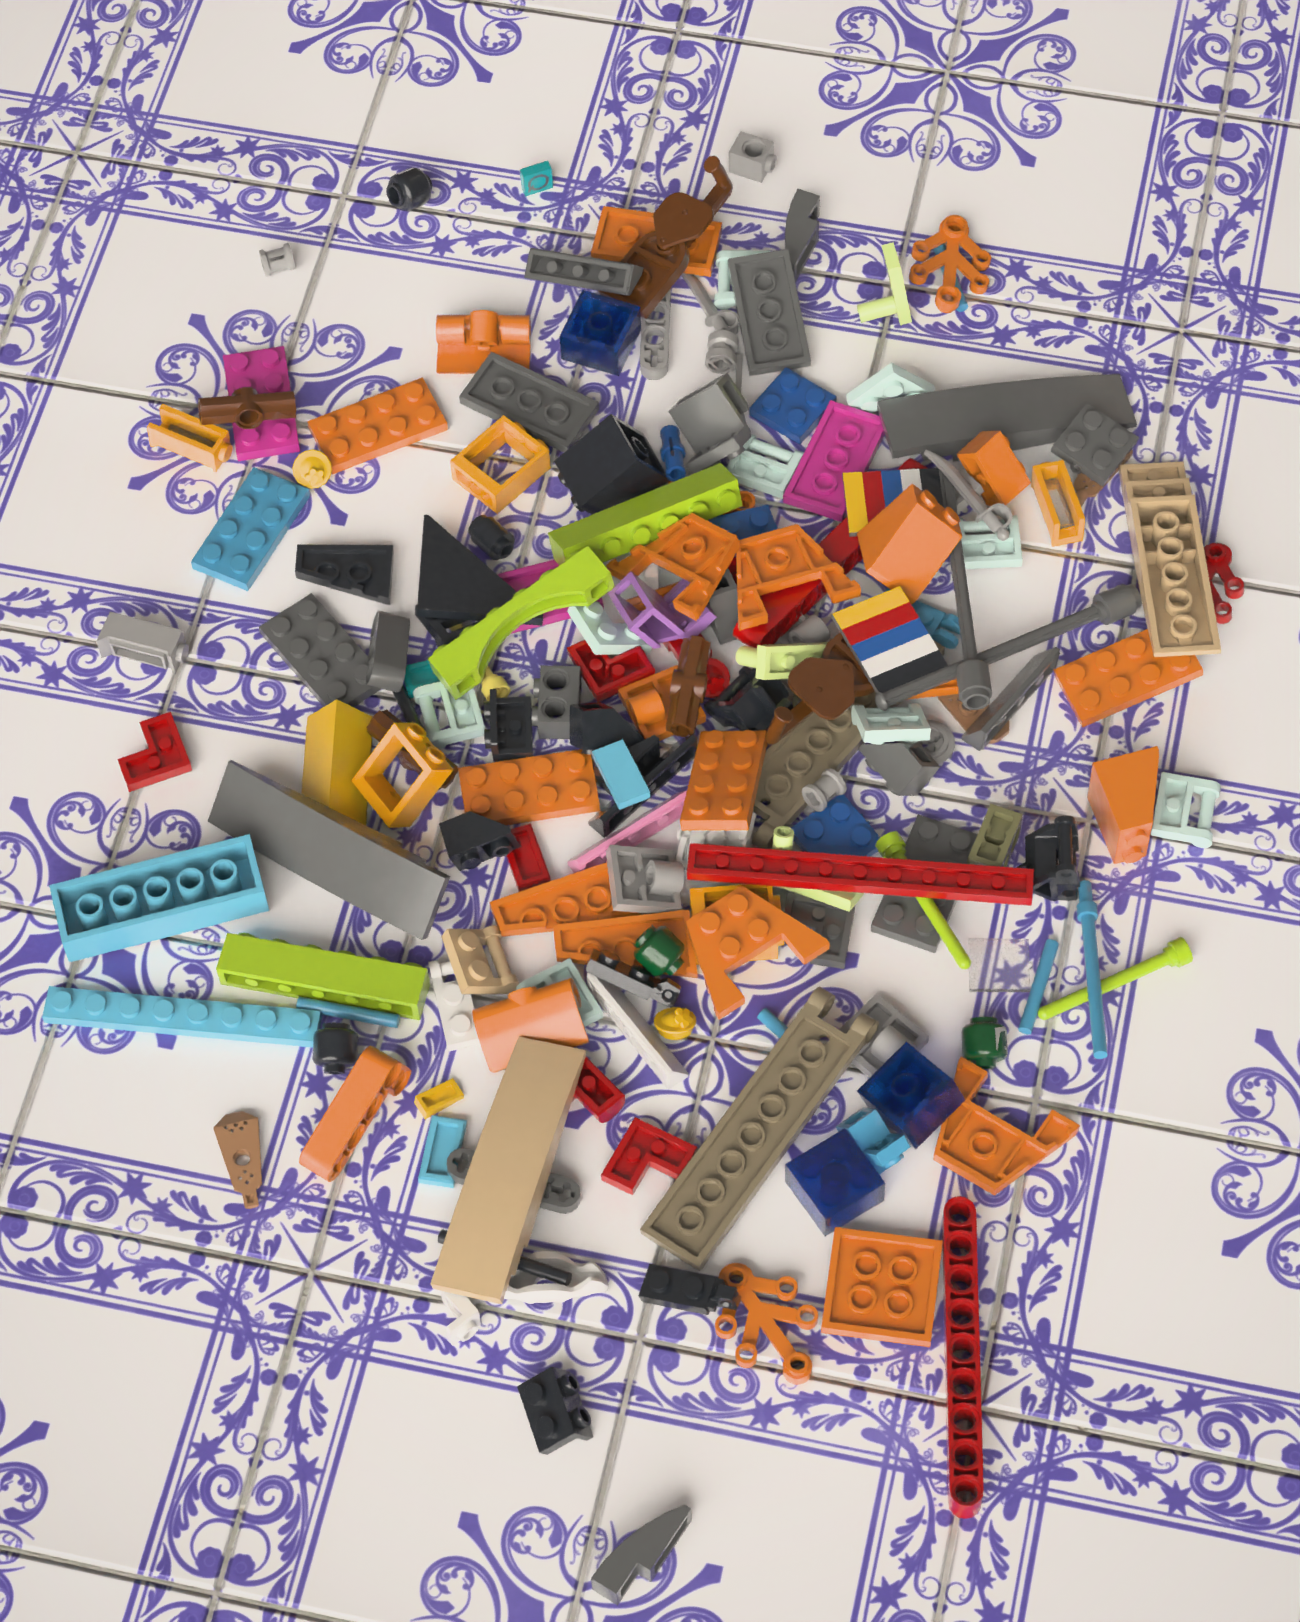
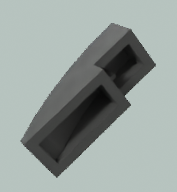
[785,189,820,282]
[591,1505,692,1606]

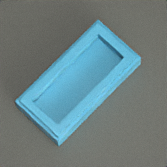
[592,739,650,810]
[418,1115,467,1188]

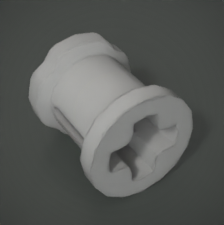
[259,243,296,277]
[802,768,847,812]

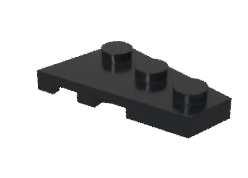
[295,544,394,605]

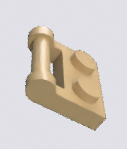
[441,925,519,994]

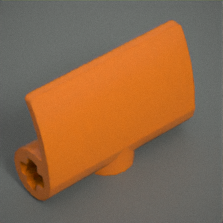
[436,310,531,374]
[472,978,589,1073]

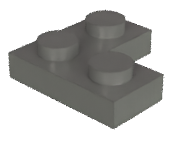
[784,893,855,969]

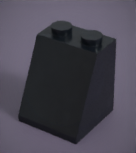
[554,414,670,515]

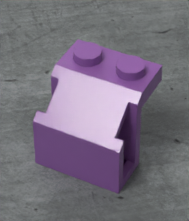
[608,572,717,649]

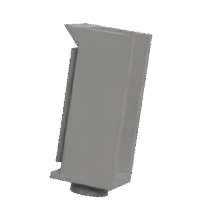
[96,612,189,674]

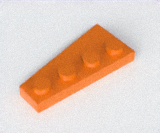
[489,862,641,937]
[553,909,698,978]

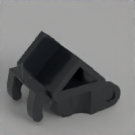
[704,666,793,731]
[1016,815,1080,901]

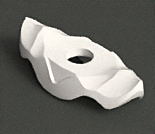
[504,1251,609,1304]

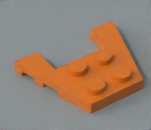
[606,513,741,621]
[736,524,861,630]
[685,885,830,1020]
[933,1057,1080,1196]

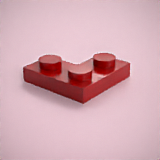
[117,712,193,792]
[601,1117,698,1195]

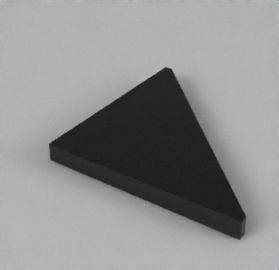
[417,515,543,626]

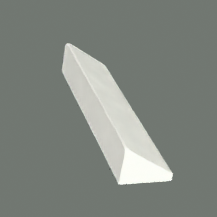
[587,973,689,1089]

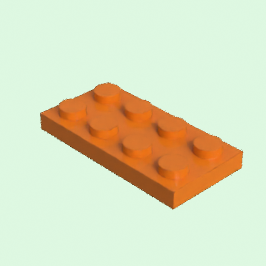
[591,206,722,277]
[307,377,448,475]
[1054,629,1203,728]
[680,730,768,830]
[458,749,600,825]

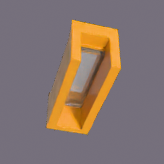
[147,404,233,472]
[1031,460,1085,547]

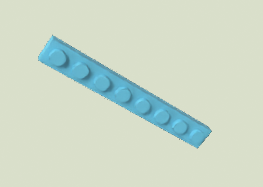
[42,986,322,1048]

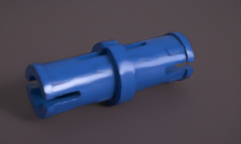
[660,425,686,482]

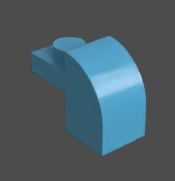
[836,1107,911,1177]

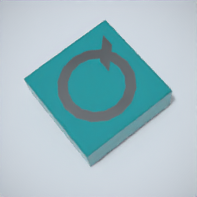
[520,161,553,197]

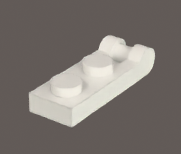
[428,960,481,1052]

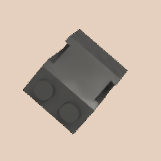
[668,372,751,475]

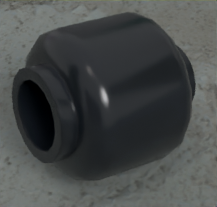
[386,168,432,211]
[312,1022,358,1075]

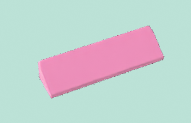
[567,791,687,873]

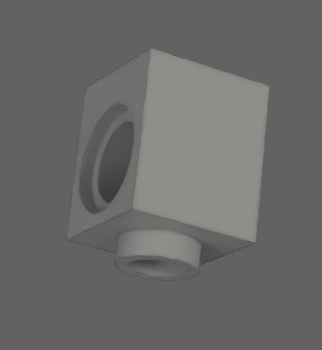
[729,131,777,183]

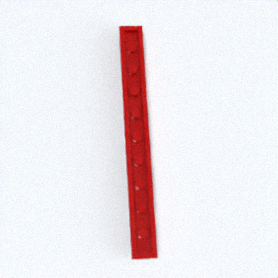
[687,843,1034,906]

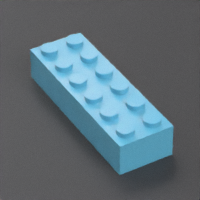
[49,834,269,962]

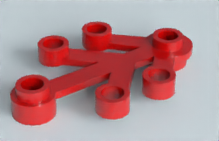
[1204,543,1244,624]

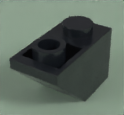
[570,702,644,754]
[439,811,522,871]

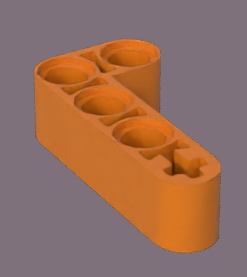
[299,1045,411,1182]

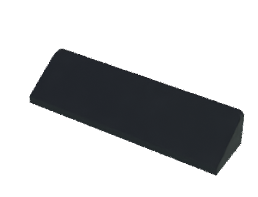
[588,734,697,838]

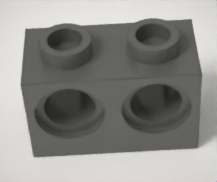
[532,665,582,739]

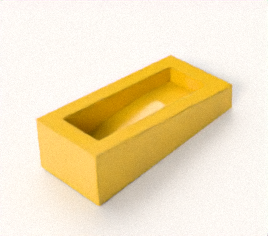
[414,1078,464,1120]

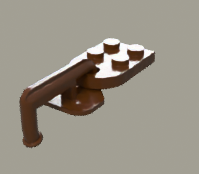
[597,156,733,319]
[765,633,875,745]

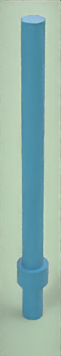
[1076,880,1108,1059]

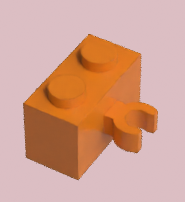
[956,431,1031,506]

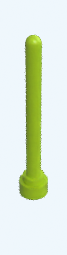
[875,831,971,969]
[1038,937,1193,1020]

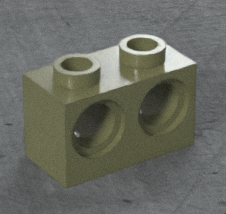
[967,803,1023,867]

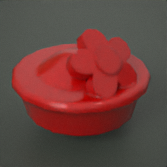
[705,658,730,698]

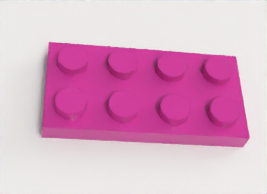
[223,346,300,461]
[783,400,885,522]

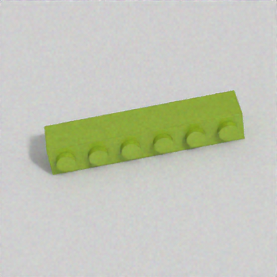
[548,463,743,565]
[216,933,430,1020]

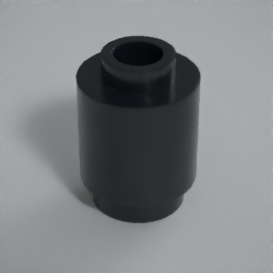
[468,515,515,560]

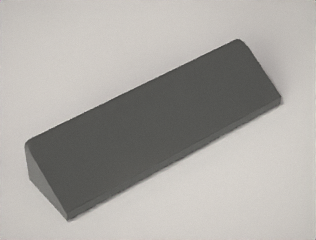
[524,248,644,296]
[961,647,1060,751]

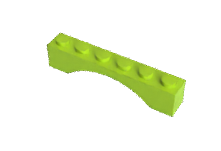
[428,546,615,700]

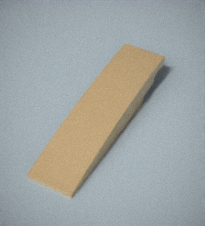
[1119,461,1221,657]
[430,1036,586,1304]

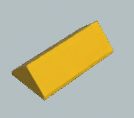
[301,699,373,825]

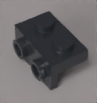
[484,689,533,762]
[517,1367,593,1455]

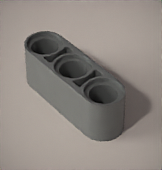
[366,610,410,693]

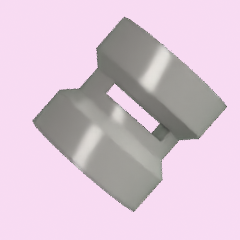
[705,330,739,374]

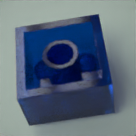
[559,290,641,376]
[857,1041,966,1150]
[785,1128,886,1237]

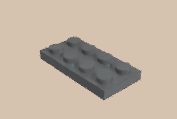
[727,249,811,376]
[459,352,599,452]
[259,593,381,707]
[871,814,977,953]

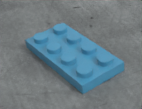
[191,467,310,591]

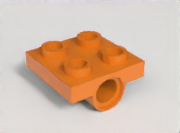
[618,665,706,741]

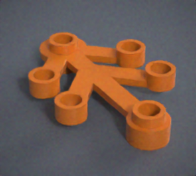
[909,215,991,313]
[715,1263,818,1385]

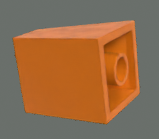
[857,484,962,605]
[1087,746,1159,864]

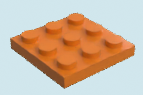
[821,1227,943,1347]

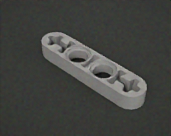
[640,289,671,380]

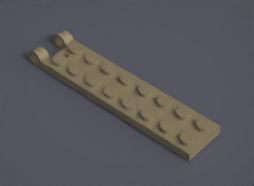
[752,640,945,849]
[640,986,879,1271]

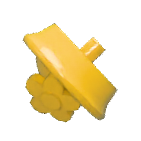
[292,450,332,489]
[654,1007,696,1040]

